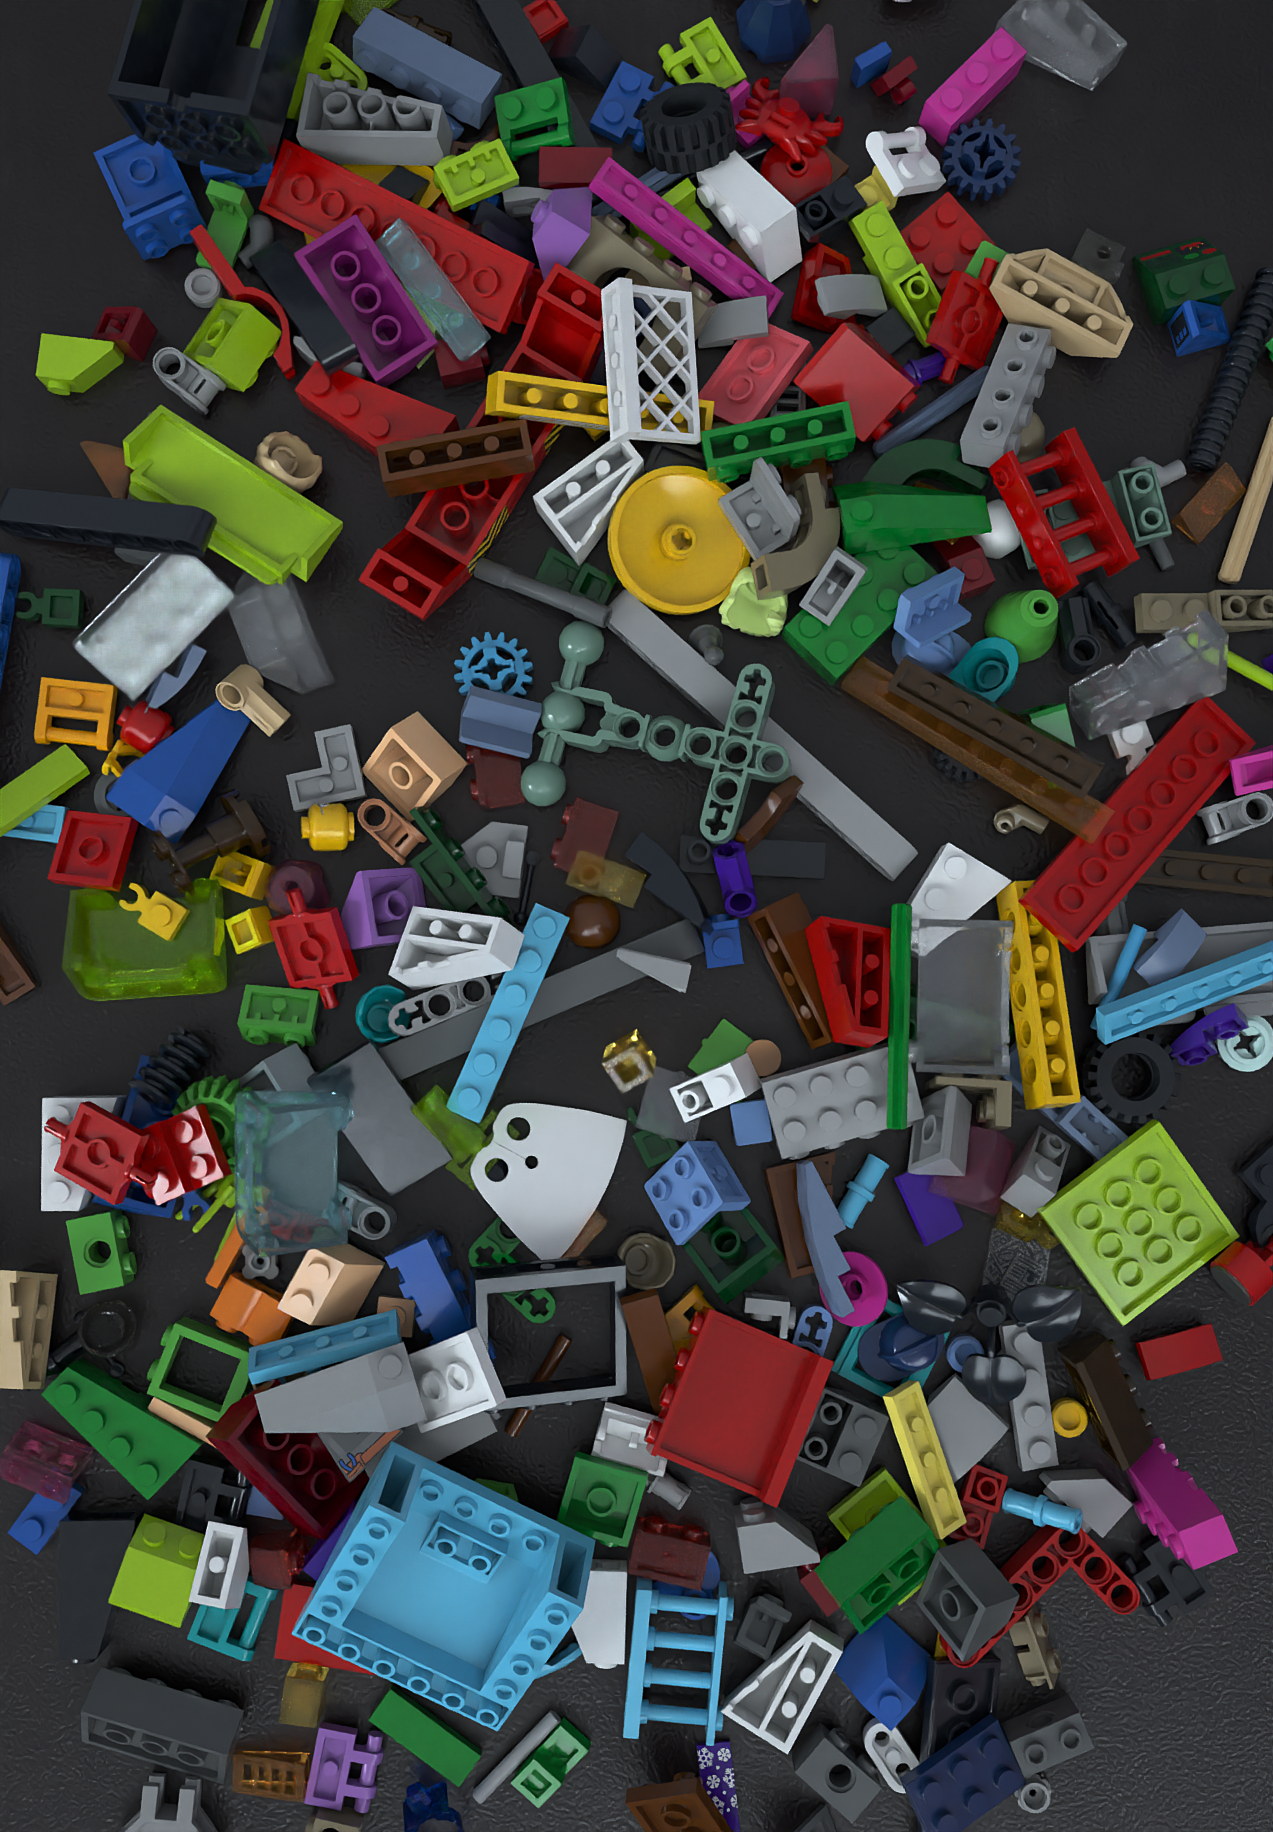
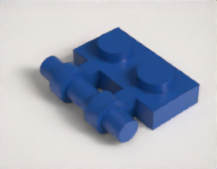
[589,61,674,153]

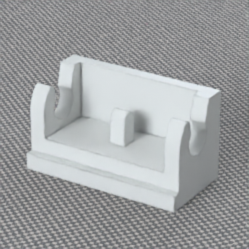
[591,1402,667,1477]

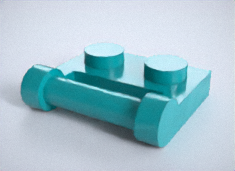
[187,1575,280,1661]

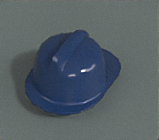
[858,1312,945,1382]

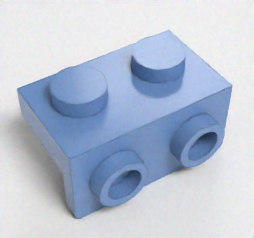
[893,566,972,648]

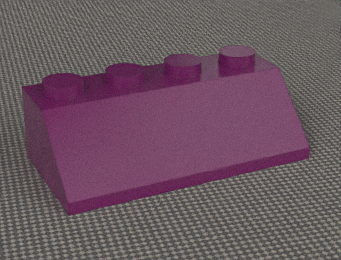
[294,214,438,388]

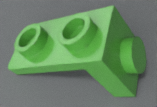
[196,179,254,271]

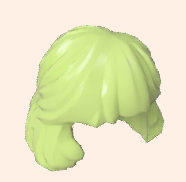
[719,567,788,637]

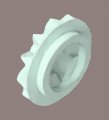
[1215,1016,1273,1072]

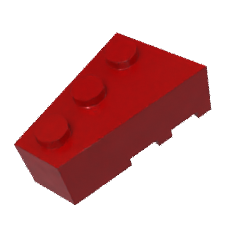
[804,916,891,1048]

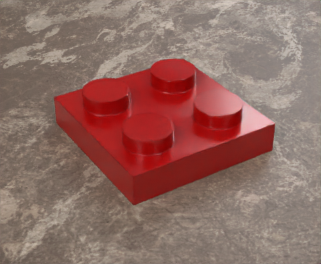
[900,192,995,295]
[47,810,139,891]

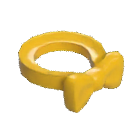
[102,740,145,778]

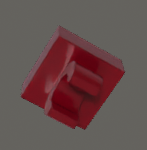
[870,55,918,105]

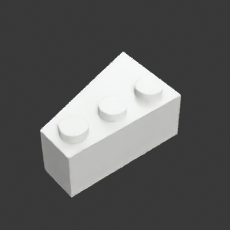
[721,1619,844,1754]

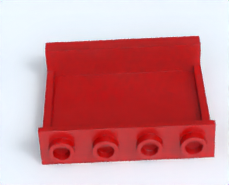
[644,1306,834,1508]

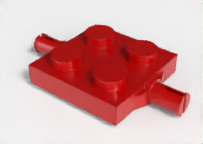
[925,257,1003,384]
[268,887,359,1009]
[44,1101,158,1205]

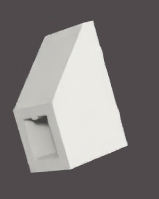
[669,1053,761,1123]

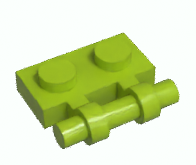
[658,17,747,90]

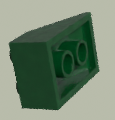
[654,1207,785,1305]

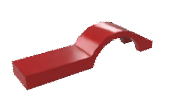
[190,224,296,382]

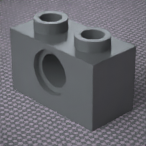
[1000,1695,1094,1778]
[792,1722,882,1824]

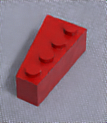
[295,361,460,459]

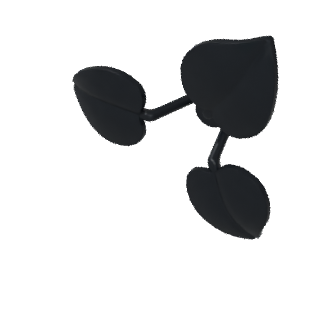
[897,1279,1082,1406]

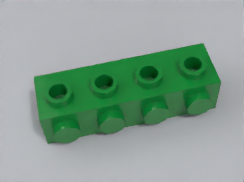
[701,401,856,483]

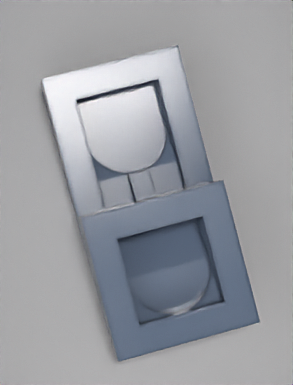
[146,642,207,708]
[1132,908,1207,986]

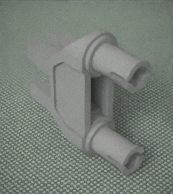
[119,1772,218,1832]

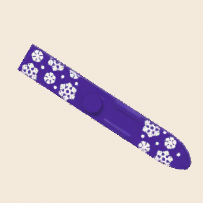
[697,1739,741,1832]

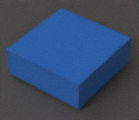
[850,41,892,88]

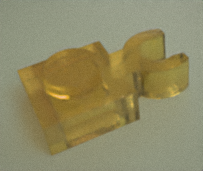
[995,1199,1059,1249]

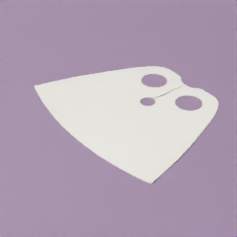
[470,1103,627,1260]

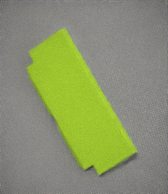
[123,405,343,585]

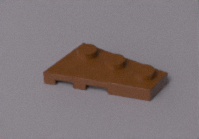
[763,1151,836,1278]

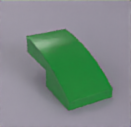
[511,1717,591,1808]

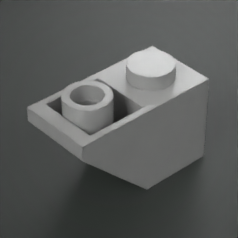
[1000,1125,1071,1218]
[1038,1469,1133,1538]

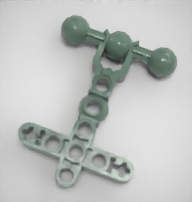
[520,621,792,846]

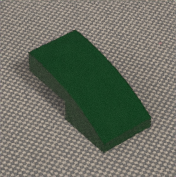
[533,547,617,604]

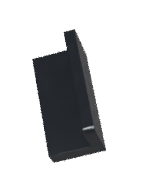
[468,200,540,269]

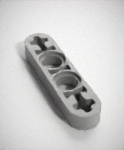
[388,972,502,1037]

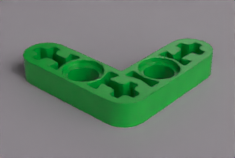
[468,1216,556,1323]

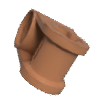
[357,798,427,866]

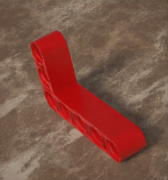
[939,1524,1140,1668]

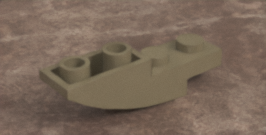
[1134,590,1273,636]

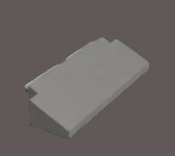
[1085,922,1273,1026]

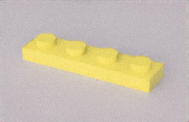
[883,1380,967,1540]

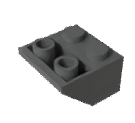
[796,1386,890,1487]

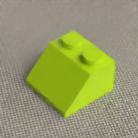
[183,298,282,392]
[108,1514,205,1628]

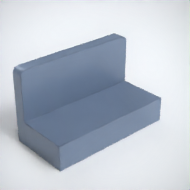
[459,686,542,759]

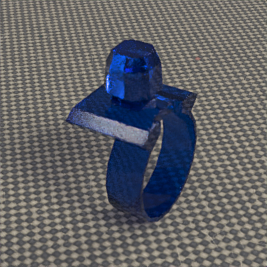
[403,1782,464,1832]

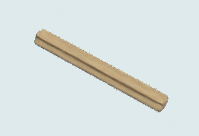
[1218,417,1273,584]

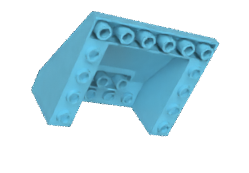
[292,1441,596,1732]

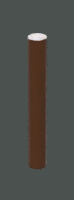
[504,1333,573,1438]

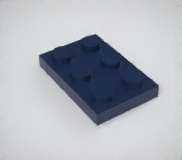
[899,1714,1026,1832]

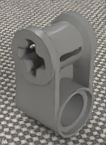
[153,347,227,416]
[1196,792,1273,845]
[321,1180,397,1240]

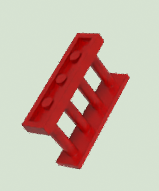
[988,427,1140,599]

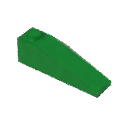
[832,481,992,554]

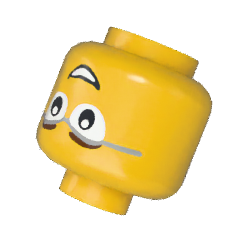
[300,803,354,851]

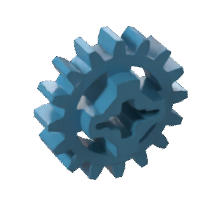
[454,632,533,698]

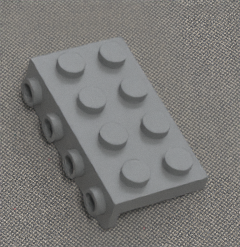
[759,1042,925,1160]

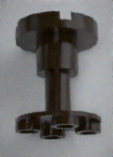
[150,788,271,896]

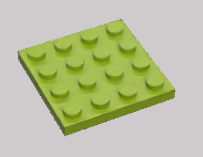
[1036,1119,1240,1326]

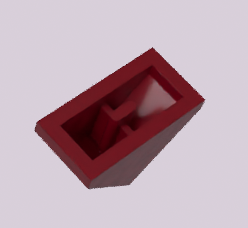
[91,306,157,362]

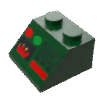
[1132,236,1235,326]

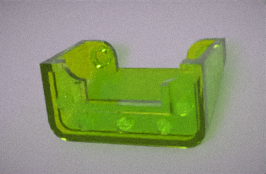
[62,878,227,1001]

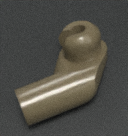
[994,804,1049,835]

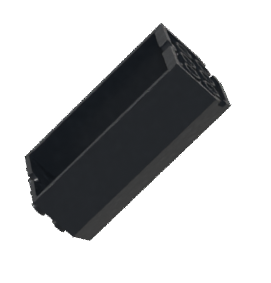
[107,0,320,175]

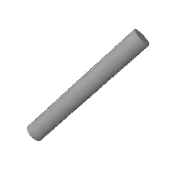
[472,1710,561,1804]

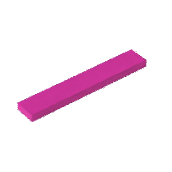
[588,157,784,319]

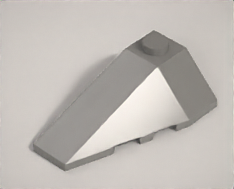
[255,1342,426,1433]

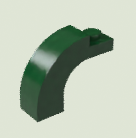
[862,439,988,495]

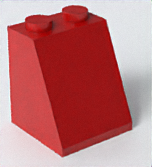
[793,323,921,442]

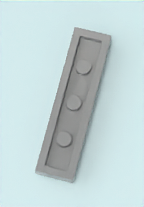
[998,1320,1059,1471]

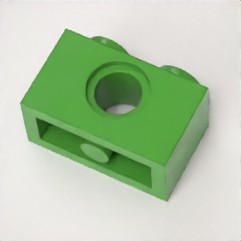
[66,1209,137,1295]

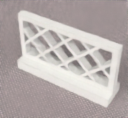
[601,277,701,444]

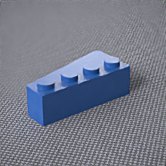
[385,1229,498,1367]

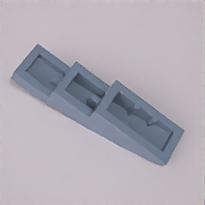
[992,1041,1129,1161]
[796,1160,855,1318]

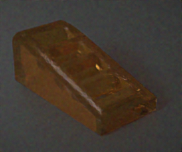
[232,1751,310,1802]

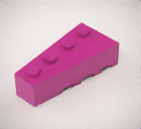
[1125,1437,1238,1570]

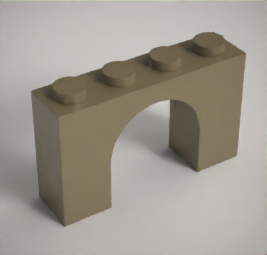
[566,214,718,378]

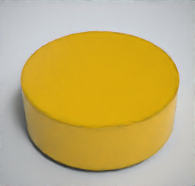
[1051,1397,1088,1438]

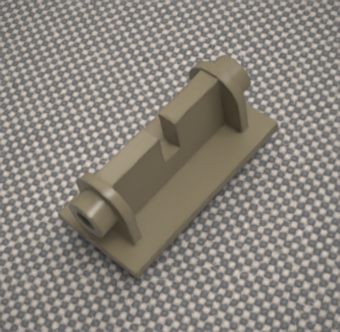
[1009,1603,1062,1689]

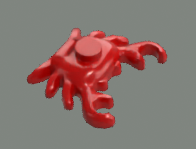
[735,77,844,162]

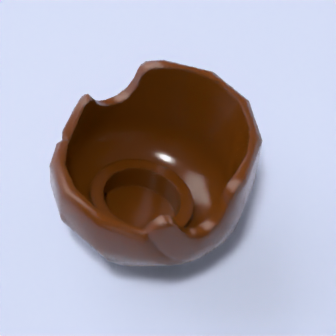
[563,894,621,949]

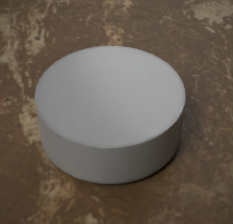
[185,268,223,308]

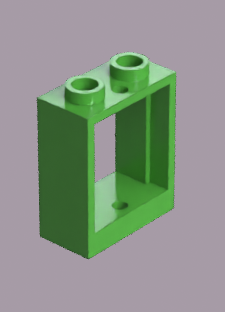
[147,1316,254,1422]

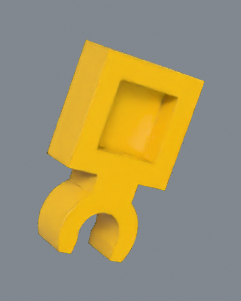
[119,883,191,941]

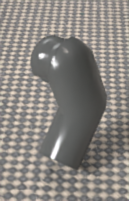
[237,214,274,270]

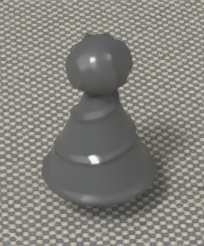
[688,624,724,665]

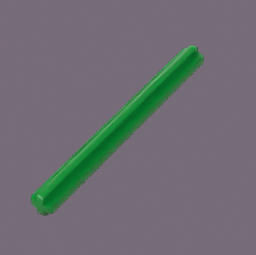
[886,903,912,1130]

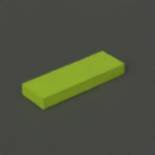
[0,744,90,837]

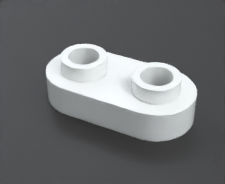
[863,1718,919,1793]

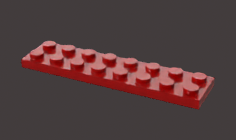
[259,138,535,334]
[1018,693,1256,952]

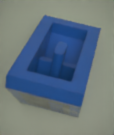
[1167,300,1232,357]

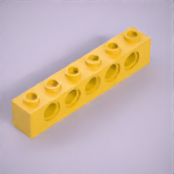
[996,880,1081,1110]

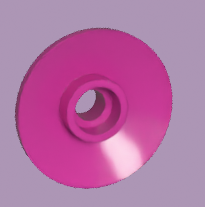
[819,1251,888,1327]

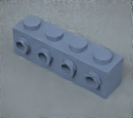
[353,7,502,129]

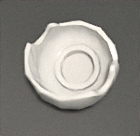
[972,499,1021,559]

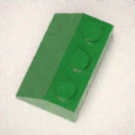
[814,1496,940,1635]

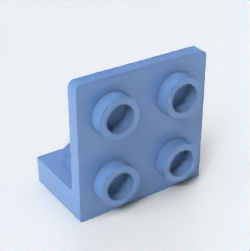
[644,1141,751,1245]

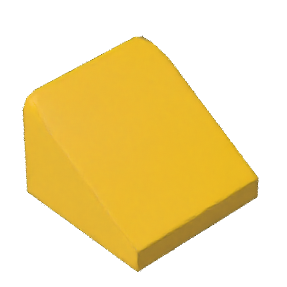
[225,906,274,955]

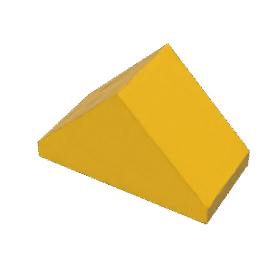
[209,852,275,900]

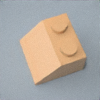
[362,711,468,823]
[277,1229,385,1326]

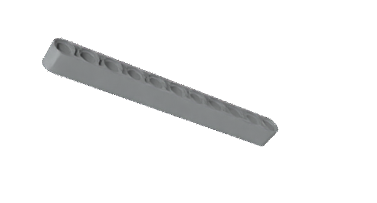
[607,589,918,881]

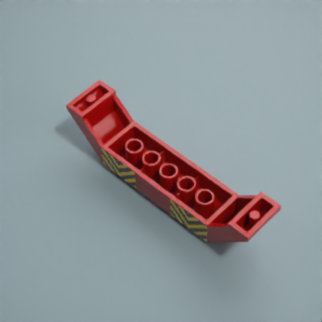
[358,262,604,621]

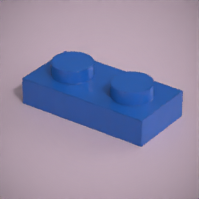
[7,1468,86,1555]

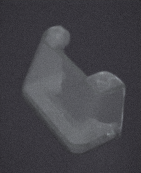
[909,919,1013,1075]

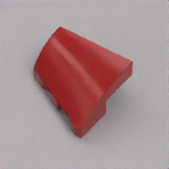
[791,243,863,334]

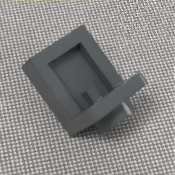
[732,1594,792,1660]

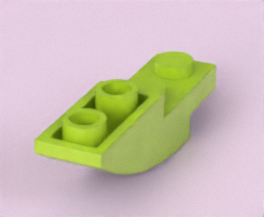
[848,200,942,348]

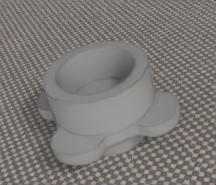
[242,1242,279,1280]

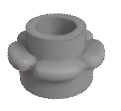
[1014,1773,1051,1813]

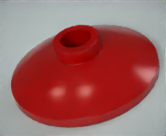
[760,144,832,206]

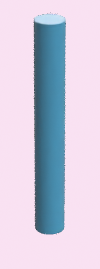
[1090,924,1147,1030]

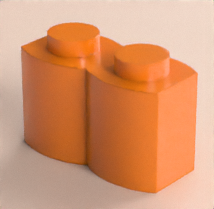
[209,1271,295,1346]

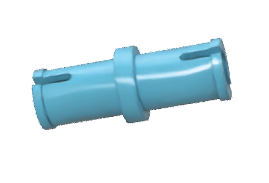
[837,1154,889,1229]
[1002,1488,1083,1534]

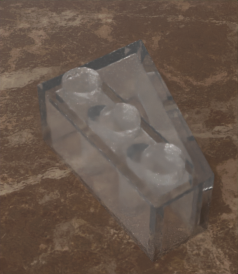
[994,0,1128,91]

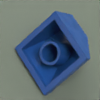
[834,1614,932,1731]

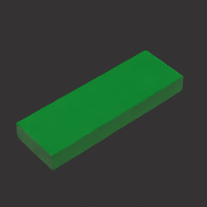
[369,1684,482,1787]

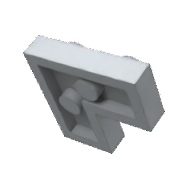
[286,724,368,812]

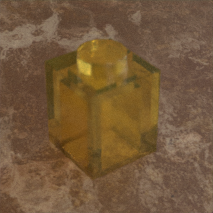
[602,1029,656,1094]
[279,1662,329,1728]

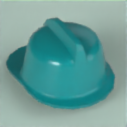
[948,637,1019,703]

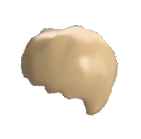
[253,431,322,494]

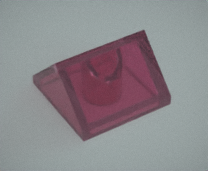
[778,23,839,118]
[928,1125,1016,1215]

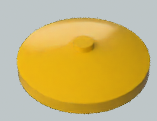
[607,466,751,615]

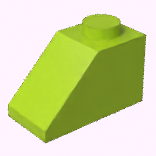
[36,333,124,395]

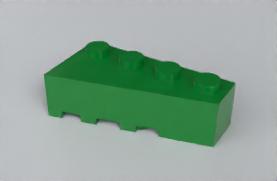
[41,1358,205,1500]

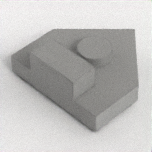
[461,822,529,899]

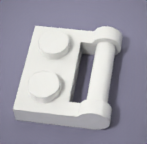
[866,126,946,197]

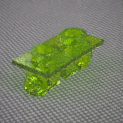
[410,1084,487,1164]

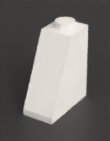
[571,1559,627,1669]

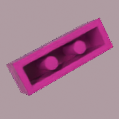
[918,27,1027,148]

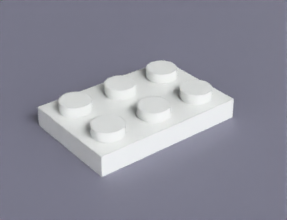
[408,1327,507,1433]

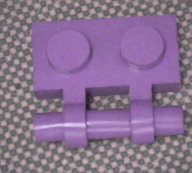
[304,1722,384,1813]

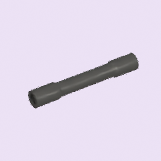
[474,557,612,628]

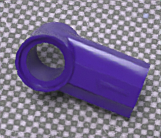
[712,840,757,918]

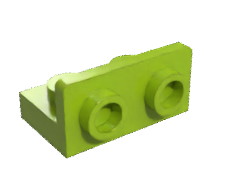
[433,138,519,212]

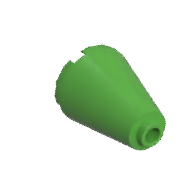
[984,590,1058,663]

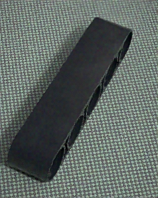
[249,239,361,377]

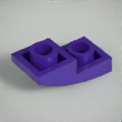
[1170,1003,1249,1066]

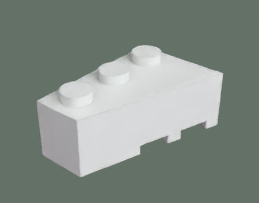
[696,150,802,283]
[533,440,645,567]
[906,842,1012,958]
[388,906,525,990]
[41,1095,128,1211]

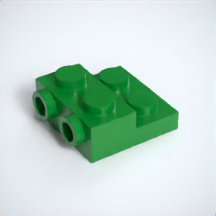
[556,1451,648,1548]

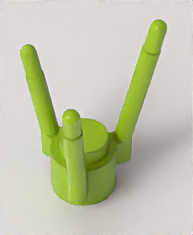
[175,1172,254,1261]

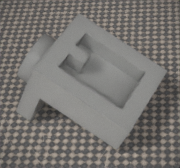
[742,1291,796,1339]

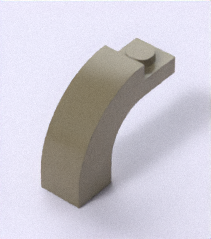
[751,472,840,600]

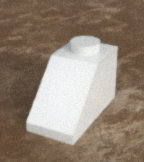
[189,1521,250,1609]

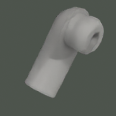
[1130,456,1186,488]

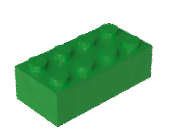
[781,545,938,686]

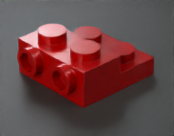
[140,1104,232,1205]

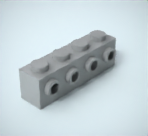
[960,323,1056,468]

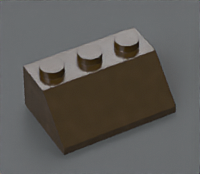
[1057,1332,1153,1471]

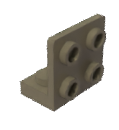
[925,1070,1012,1132]

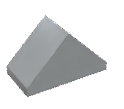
[799,546,868,626]

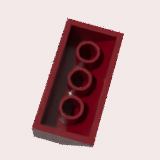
[205,1379,369,1540]

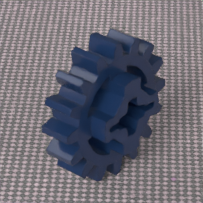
[941,118,1021,201]

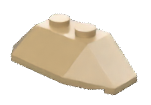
[989,248,1133,358]

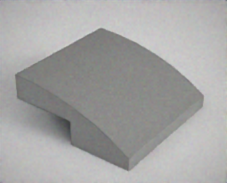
[926,1373,1009,1483]

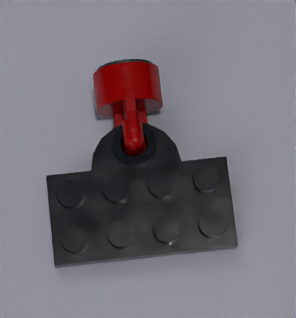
[1210,1139,1273,1306]

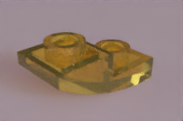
[565,849,647,908]

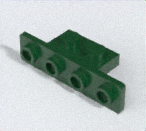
[409,806,512,924]

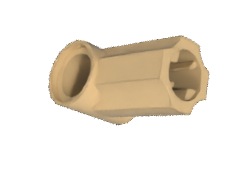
[215,664,291,737]

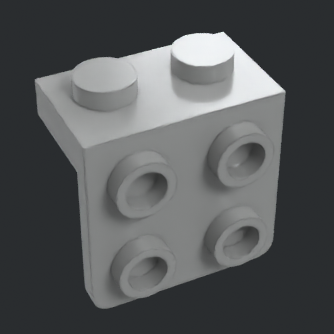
[718,457,802,561]

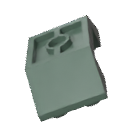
[1018,463,1172,569]

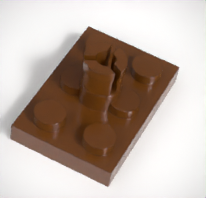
[625,1772,733,1832]

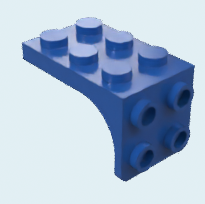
[93,134,207,261]

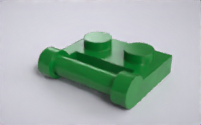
[494,77,575,162]

